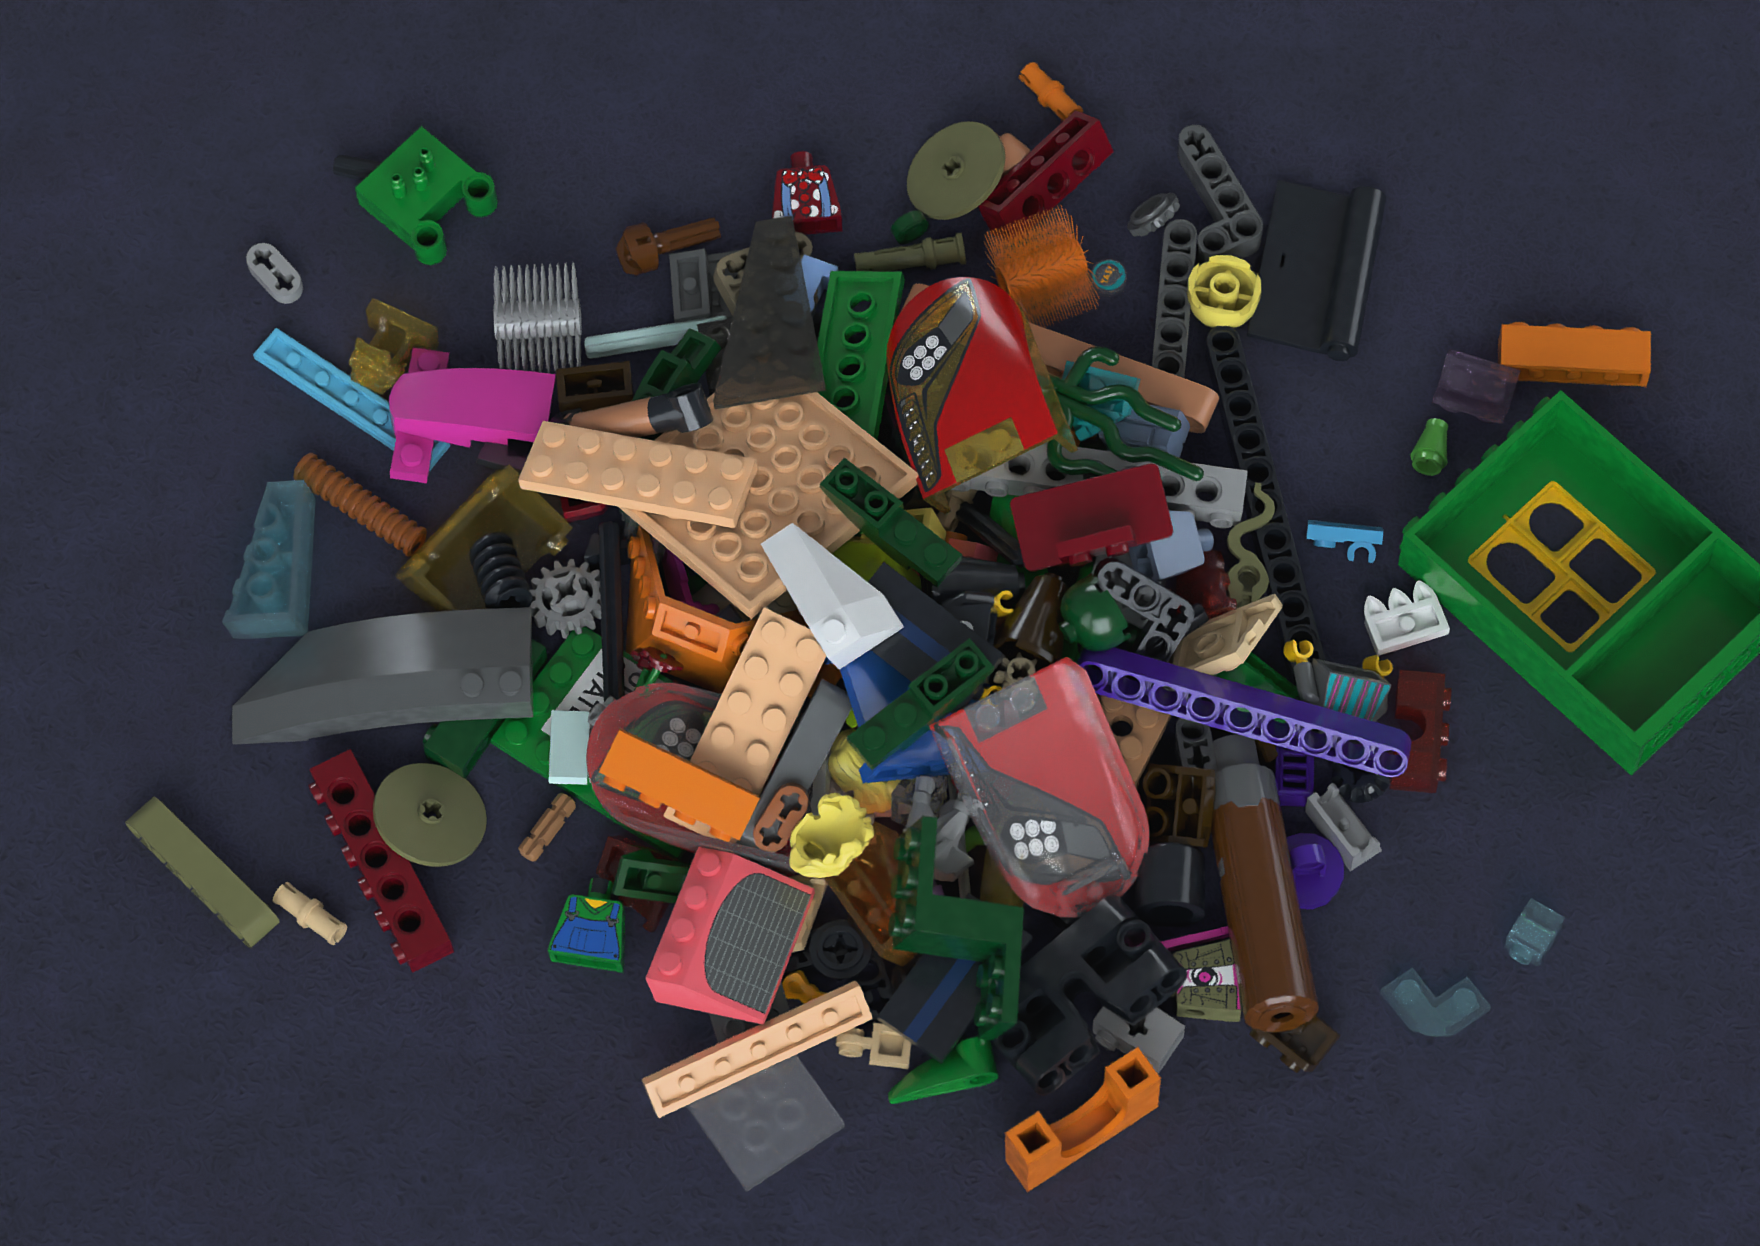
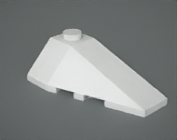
[761,523,904,670]

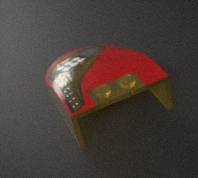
[886,277,1078,515]

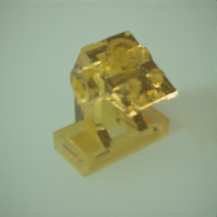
[349,298,439,395]

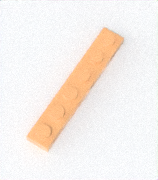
[641,980,873,1118]

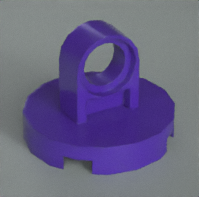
[1287,833,1344,909]

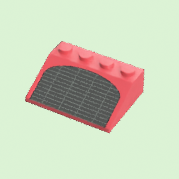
[646,847,815,1025]

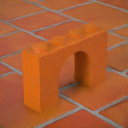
[1005,1047,1161,1192]

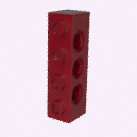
[978,110,1114,244]

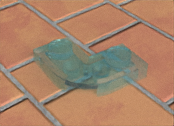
[1380,967,1491,1038]

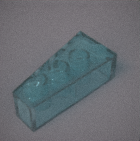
[222,480,316,639]

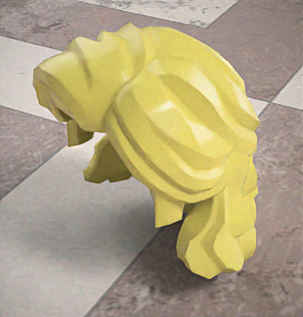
[828,729,911,814]
[789,793,874,878]

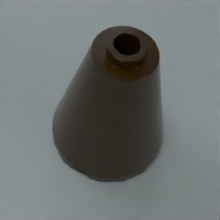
[994,573,1069,678]

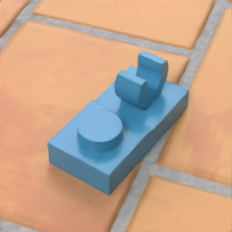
[1306,520,1383,563]

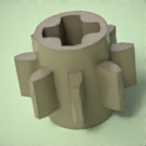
[993,652,1037,704]

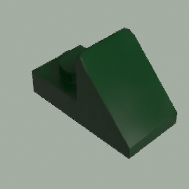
[612,848,691,903]

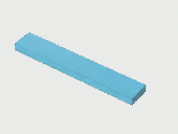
[253,328,450,471]

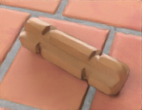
[519,793,576,862]

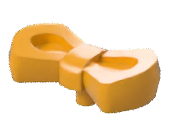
[782,971,826,1004]

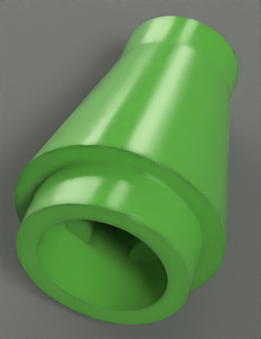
[1410,418,1448,476]

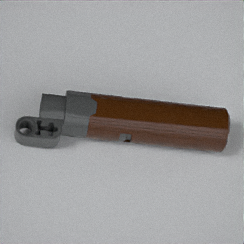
[1174,718,1319,1032]

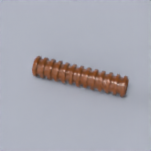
[293,453,427,556]

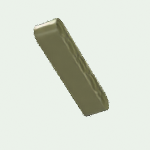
[125,796,280,948]

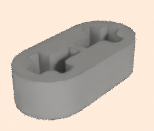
[246,243,303,304]

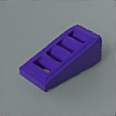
[1275,745,1314,807]

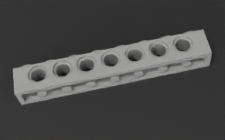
[945,433,1248,528]

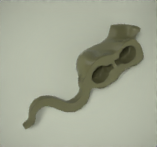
[1222,482,1275,614]

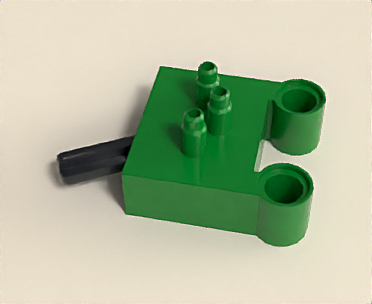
[333,126,498,265]

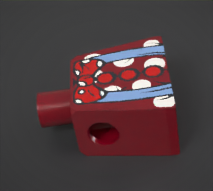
[772,151,843,237]

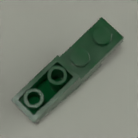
[632,328,722,441]
[820,457,962,587]
[847,638,994,770]

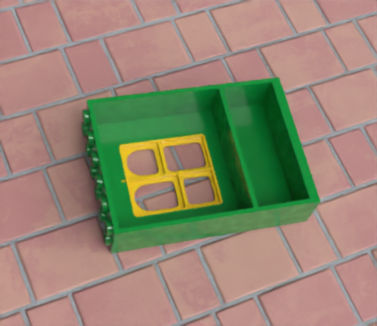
[1398,390,1760,776]

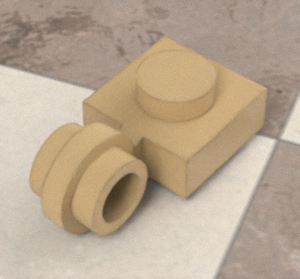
[836,1023,911,1069]

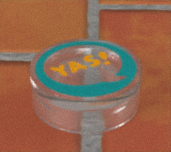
[1090,259,1127,297]

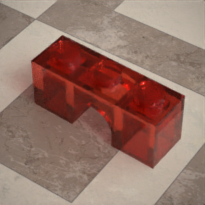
[1390,670,1452,793]

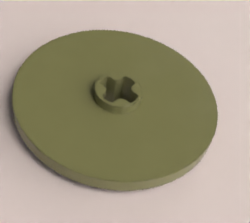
[907,122,1005,220]
[373,763,487,867]

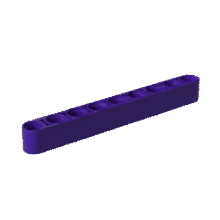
[1074,648,1411,777]

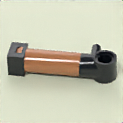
[549,383,713,438]

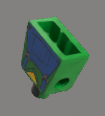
[548,878,626,973]

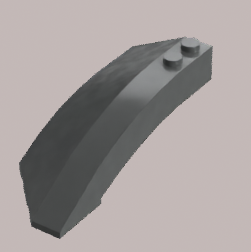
[232,607,534,744]

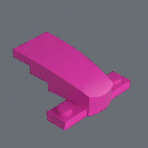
[389,348,556,483]

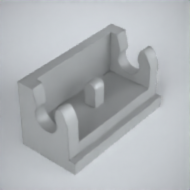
[1305,783,1382,871]

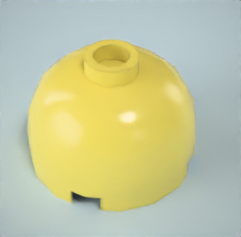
[1187,255,1261,328]

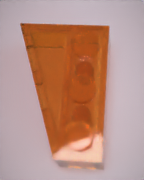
[823,821,917,967]

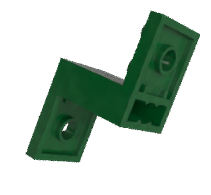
[888,815,1024,1040]

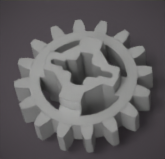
[529,559,601,638]

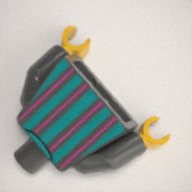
[1283,640,1393,734]

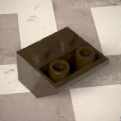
[556,361,634,412]

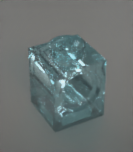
[1504,898,1565,967]

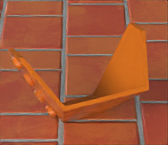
[626,525,809,695]

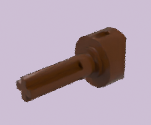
[616,217,721,275]

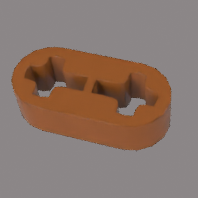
[753,783,809,852]

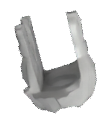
[894,775,979,882]

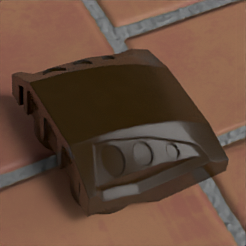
[1142,763,1216,847]

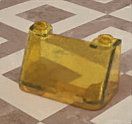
[395,464,573,612]

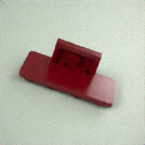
[1010,463,1174,572]

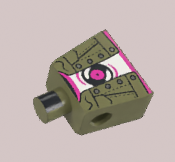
[1170,940,1241,1022]

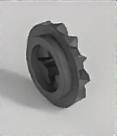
[1127,193,1180,236]

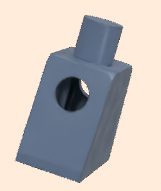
[1129,510,1214,588]

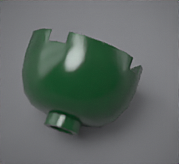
[1058,573,1131,652]

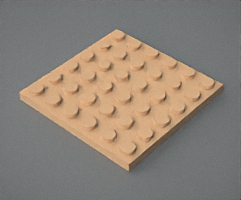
[619,352,919,619]

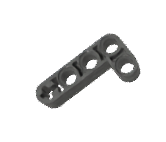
[1177,125,1263,265]

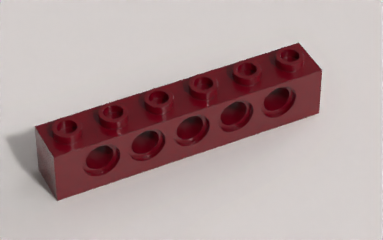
[308,749,454,973]

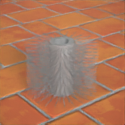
[493,262,582,373]

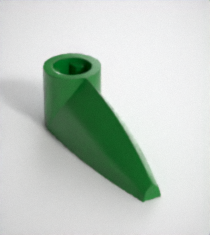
[888,1037,998,1104]

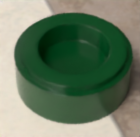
[891,210,928,244]

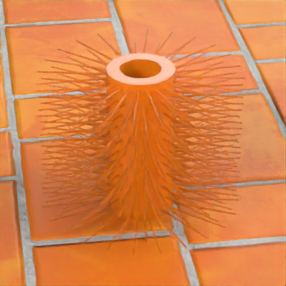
[984,205,1100,327]

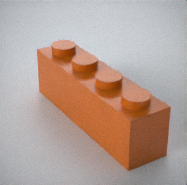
[1498,322,1651,387]
[599,728,760,843]

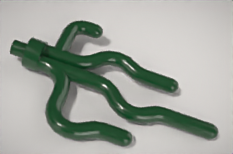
[1037,346,1204,481]

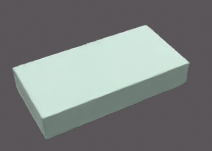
[549,710,590,785]

